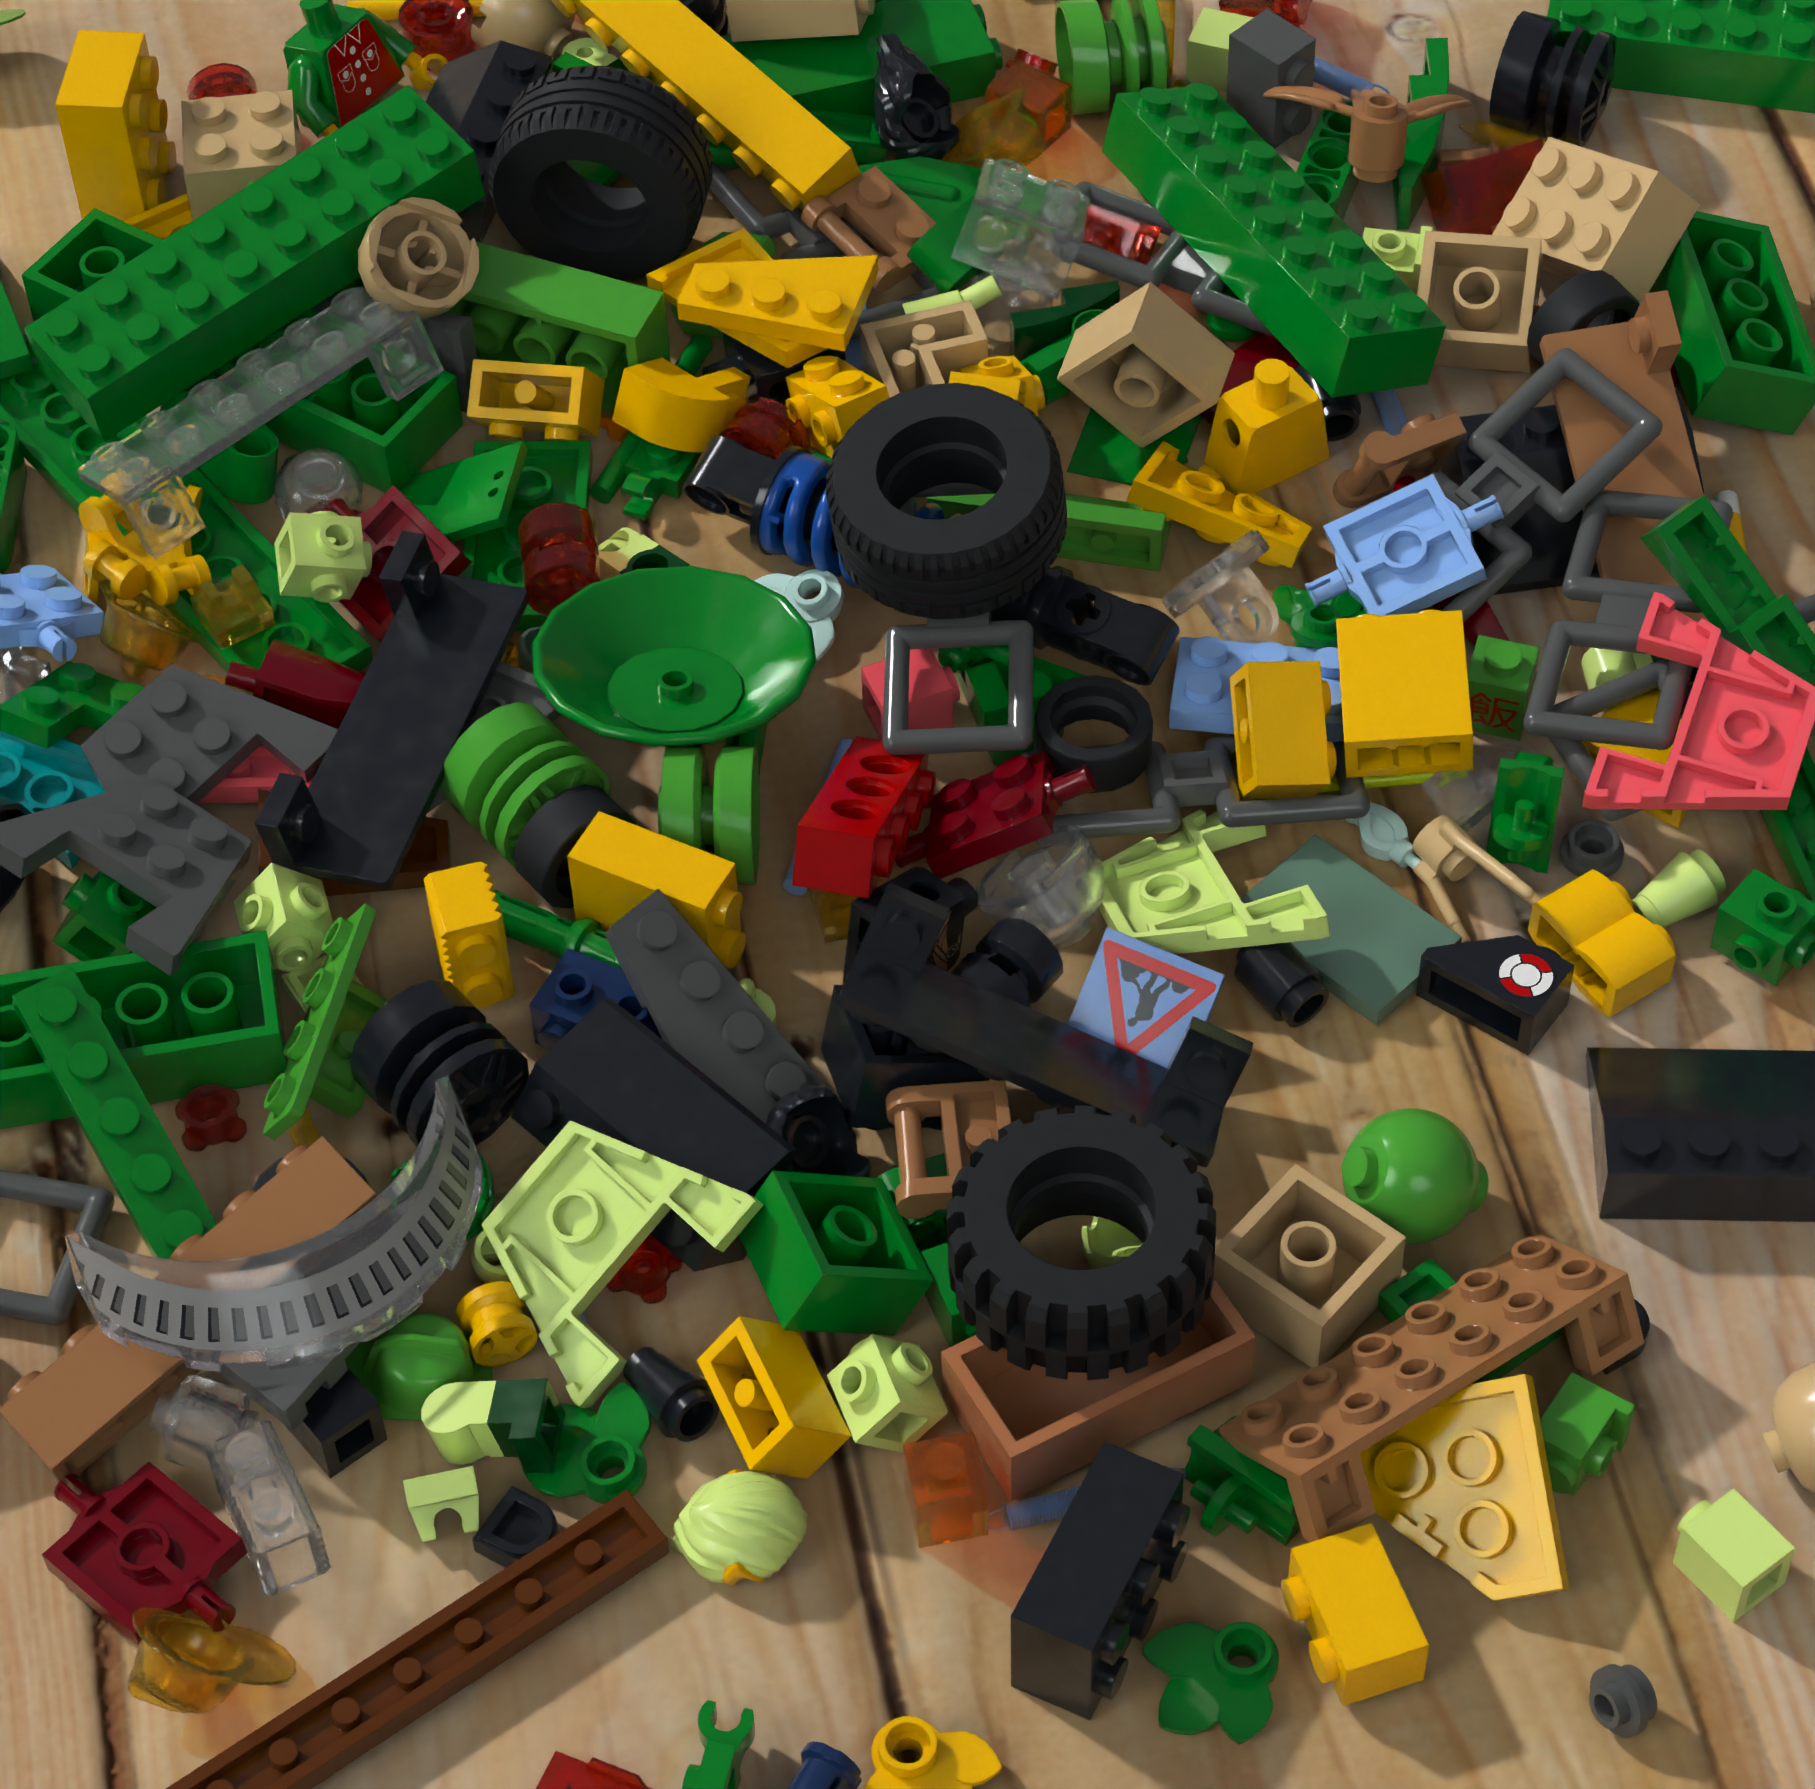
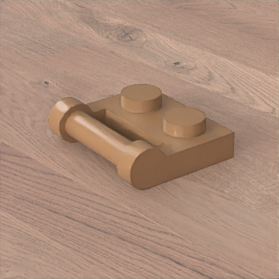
[801,166,937,293]
[1332,412,1467,508]
[885,1080,1011,1219]

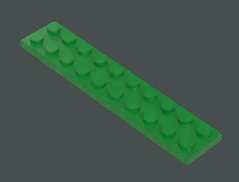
[0,333,373,696]

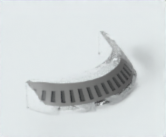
[65,1075,482,1372]

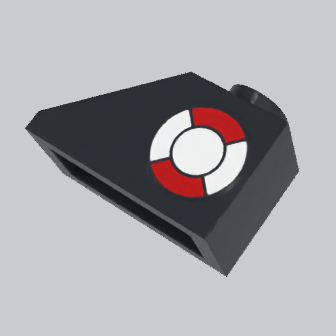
[1416,935,1575,1055]

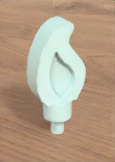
[1345,802,1421,870]

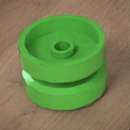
[658,746,760,885]

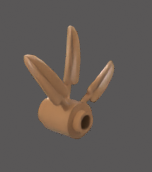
[1263,85,1471,183]

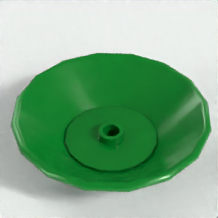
[532,566,817,747]

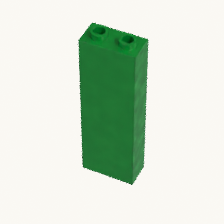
[695,0,1003,143]

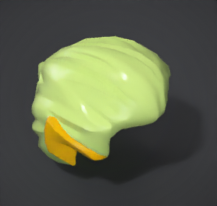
[671,1469,808,1585]

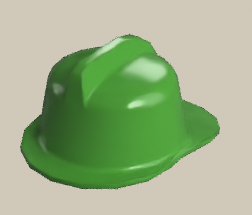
[345,1313,492,1422]

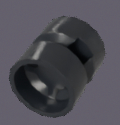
[950,916,1063,1008]

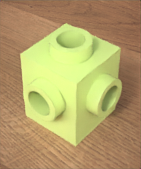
[274,511,372,602]
[233,863,333,972]
[827,1334,948,1453]

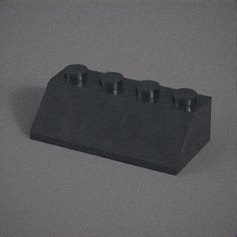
[426,40,553,243]
[511,999,798,1272]

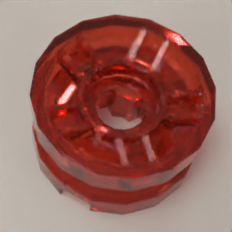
[398,0,476,71]
[718,397,811,460]

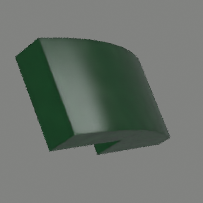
[1010,281,1120,361]

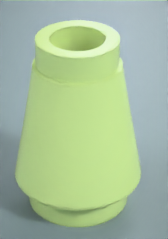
[1632,849,1726,928]

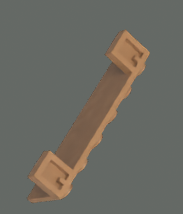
[1540,290,1711,623]
[1219,1235,1645,1542]

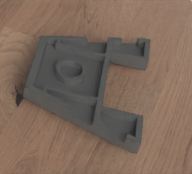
[81,664,338,804]
[0,779,253,976]

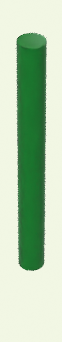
[590,334,713,504]

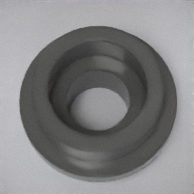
[1559,819,1624,877]
[1589,1664,1657,1738]

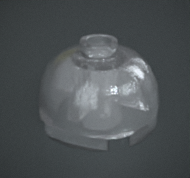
[976,825,1106,947]

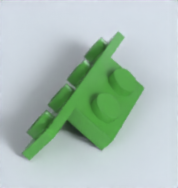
[262,904,388,1140]

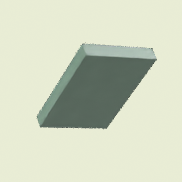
[1241,834,1462,1026]

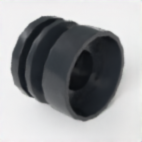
[1489,11,1616,147]
[350,980,529,1149]

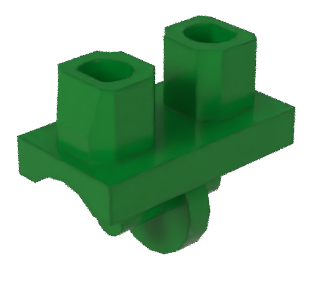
[1486,752,1565,874]
[1183,1416,1299,1546]

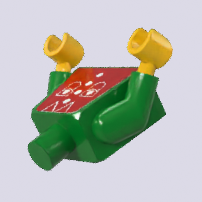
[283,0,448,138]

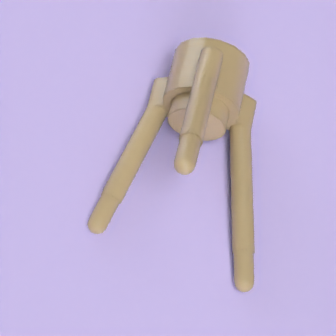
[1412,814,1542,943]

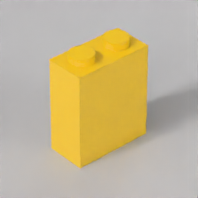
[1336,609,1473,778]
[567,811,746,969]

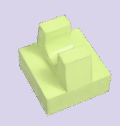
[403,1466,479,1542]

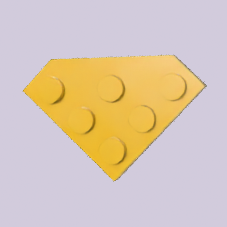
[1360,1374,1570,1602]

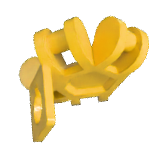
[78,474,212,606]

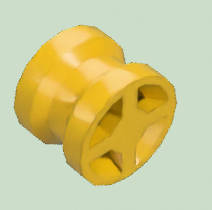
[456,1281,538,1367]

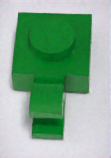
[621,439,702,521]
[682,1700,755,1789]

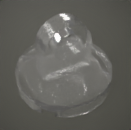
[1161,530,1279,643]

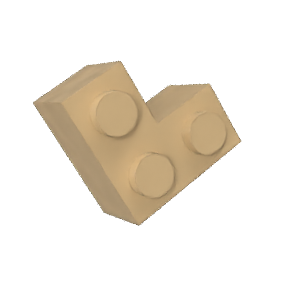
[860,300,988,398]

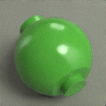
[1342,1108,1489,1244]

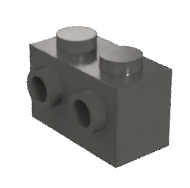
[1226,9,1316,149]

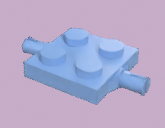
[1305,474,1504,616]
[0,565,104,662]

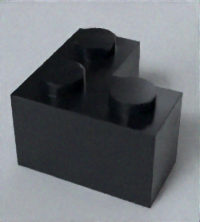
[821,985,990,1130]

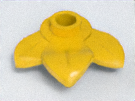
[863,1716,1002,1789]

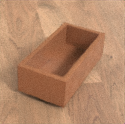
[941,1279,1256,1502]

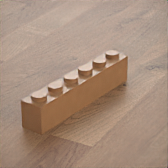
[0,1136,383,1485]

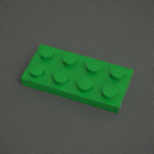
[460,440,593,631]

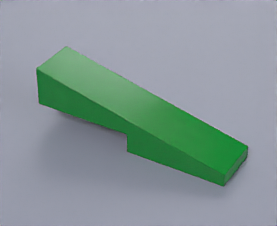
[1640,495,1815,686]

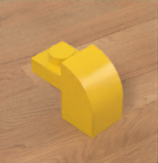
[612,357,751,453]

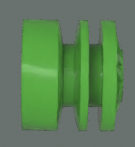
[1055,0,1169,116]
[441,702,610,869]

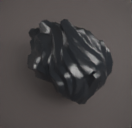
[874,34,961,160]
[766,1083,872,1178]

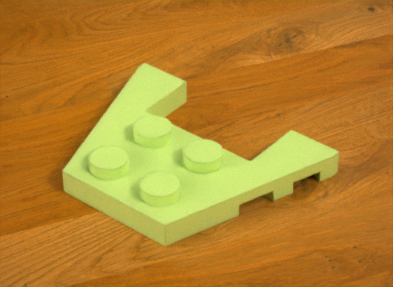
[1085,789,1330,954]
[481,1121,763,1409]

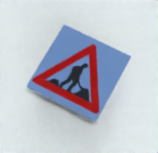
[1067,927,1226,1068]

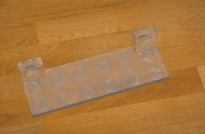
[77,287,444,559]

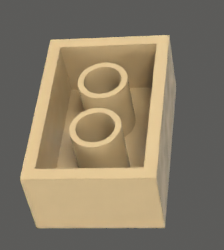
[1492,137,1700,304]

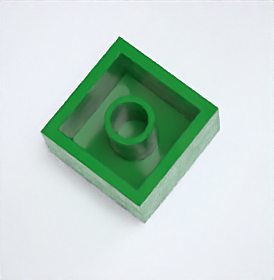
[739,1170,934,1335]

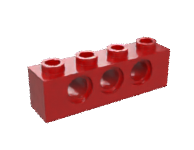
[792,736,936,898]

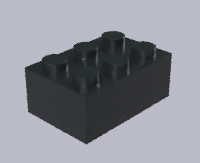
[1011,1441,1190,1720]

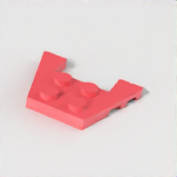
[1582,592,1815,810]

